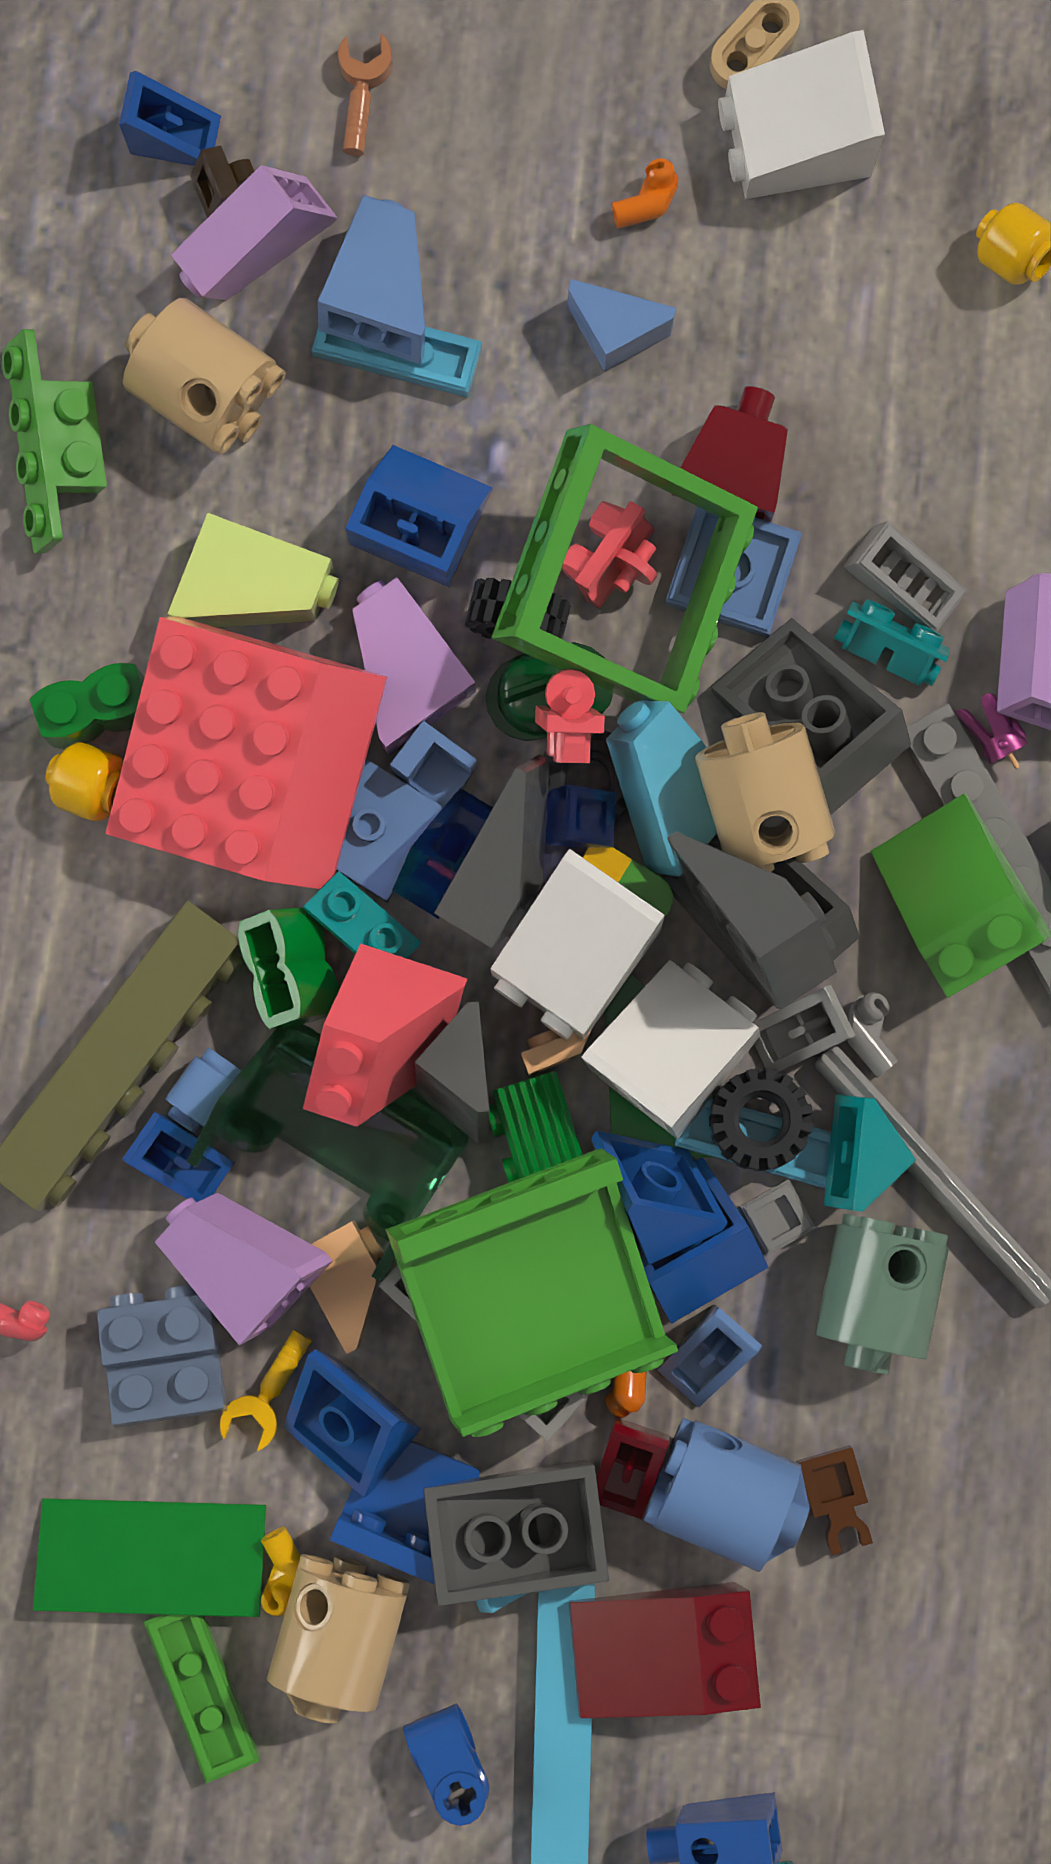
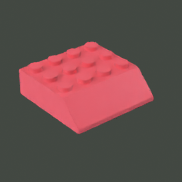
[105,616,388,889]

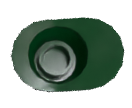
[486,642,614,741]

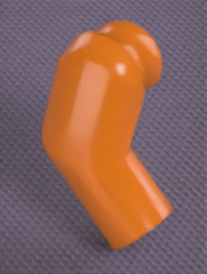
[611,158,678,229]
[605,1371,647,1418]

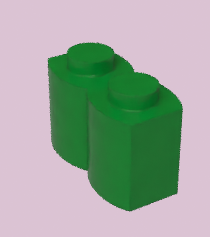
[29,663,145,749]
[238,907,339,1029]

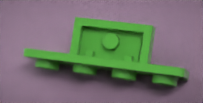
[2,329,107,553]

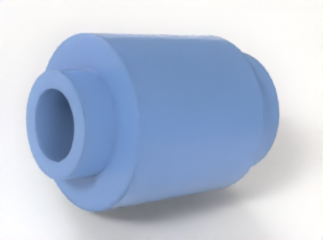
[165,1047,244,1133]

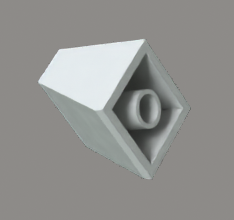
[718,30,885,199]
[491,849,665,1040]
[581,960,760,1139]

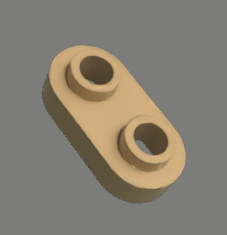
[710,0,800,90]

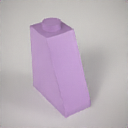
[171,165,338,300]
[997,573,1051,730]
[352,577,476,756]
[155,1193,333,1346]

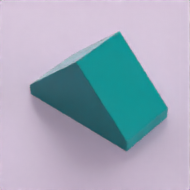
[824,1094,916,1212]

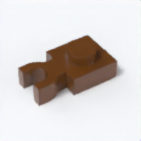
[796,1445,873,1555]

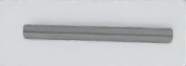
[815,1046,1051,1308]

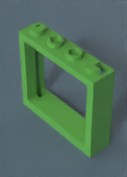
[492,424,758,714]

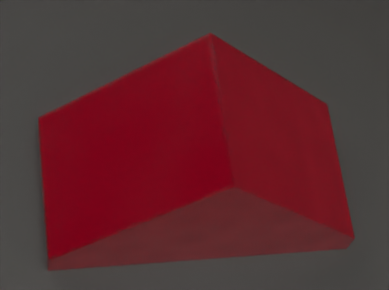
[596,1417,670,1519]

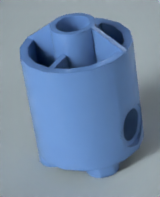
[643,1418,810,1572]

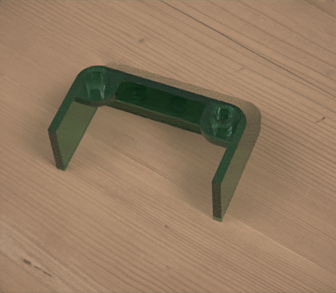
[187,1024,469,1282]

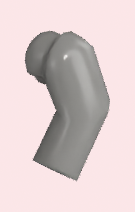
[847,992,898,1078]

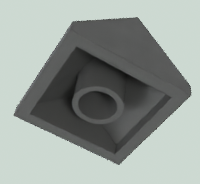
[415,1002,489,1143]

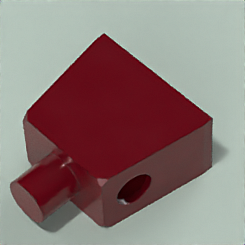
[672,386,788,522]

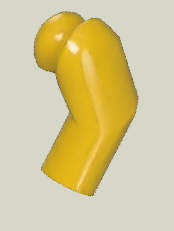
[261,1526,301,1617]

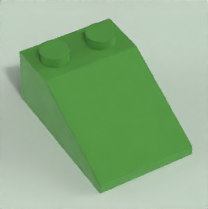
[871,793,1051,998]

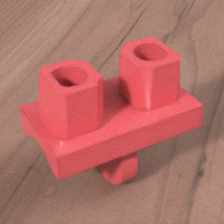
[562,501,657,609]
[535,669,605,763]

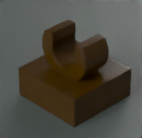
[190,145,255,218]

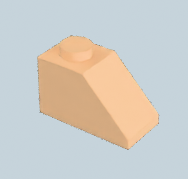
[310,1221,385,1354]

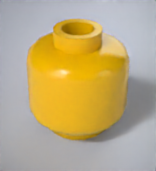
[976,202,1051,285]
[46,742,123,822]

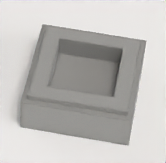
[739,1179,816,1255]

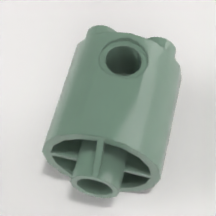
[815,1214,949,1375]

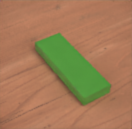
[144,1614,261,1783]

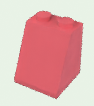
[303,943,467,1127]

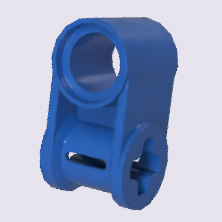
[403,1704,489,1826]

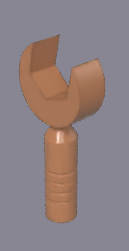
[338,33,393,156]

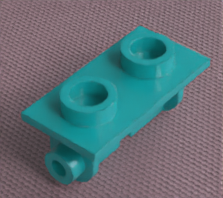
[834,599,950,687]
[303,871,422,959]

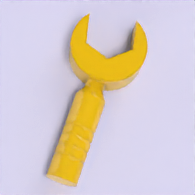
[220,1329,312,1451]

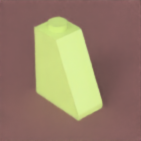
[167,513,339,627]

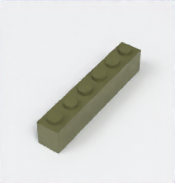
[0,900,245,1210]

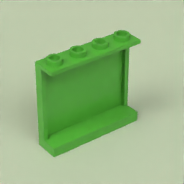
[386,1148,678,1437]

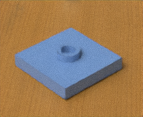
[336,759,446,903]

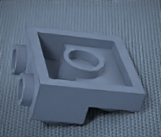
[97,1285,227,1428]

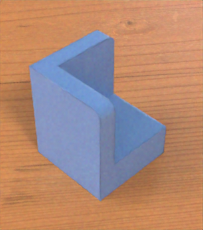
[390,720,478,809]

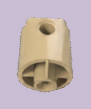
[123,298,286,454]
[695,712,835,872]
[267,1554,410,1723]

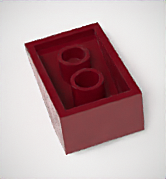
[569,1582,761,1719]

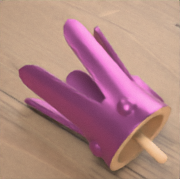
[955,693,1028,769]

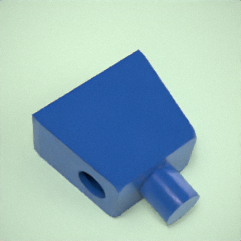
[646,1792,782,1864]

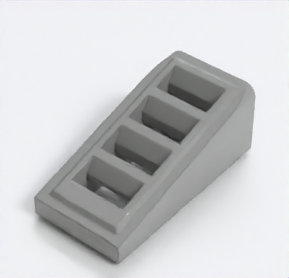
[843,521,968,632]

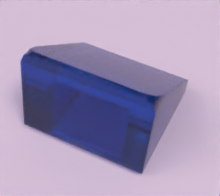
[545,785,616,848]

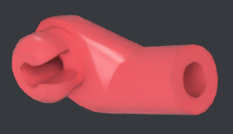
[0,1301,50,1341]

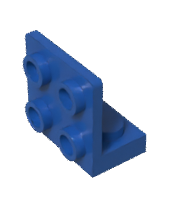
[330,1441,480,1585]

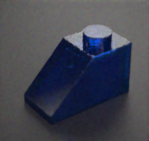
[392,788,493,919]

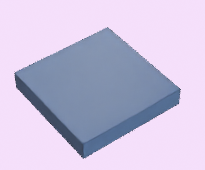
[665,506,802,638]

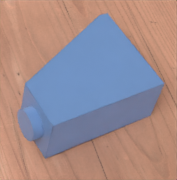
[318,195,425,365]

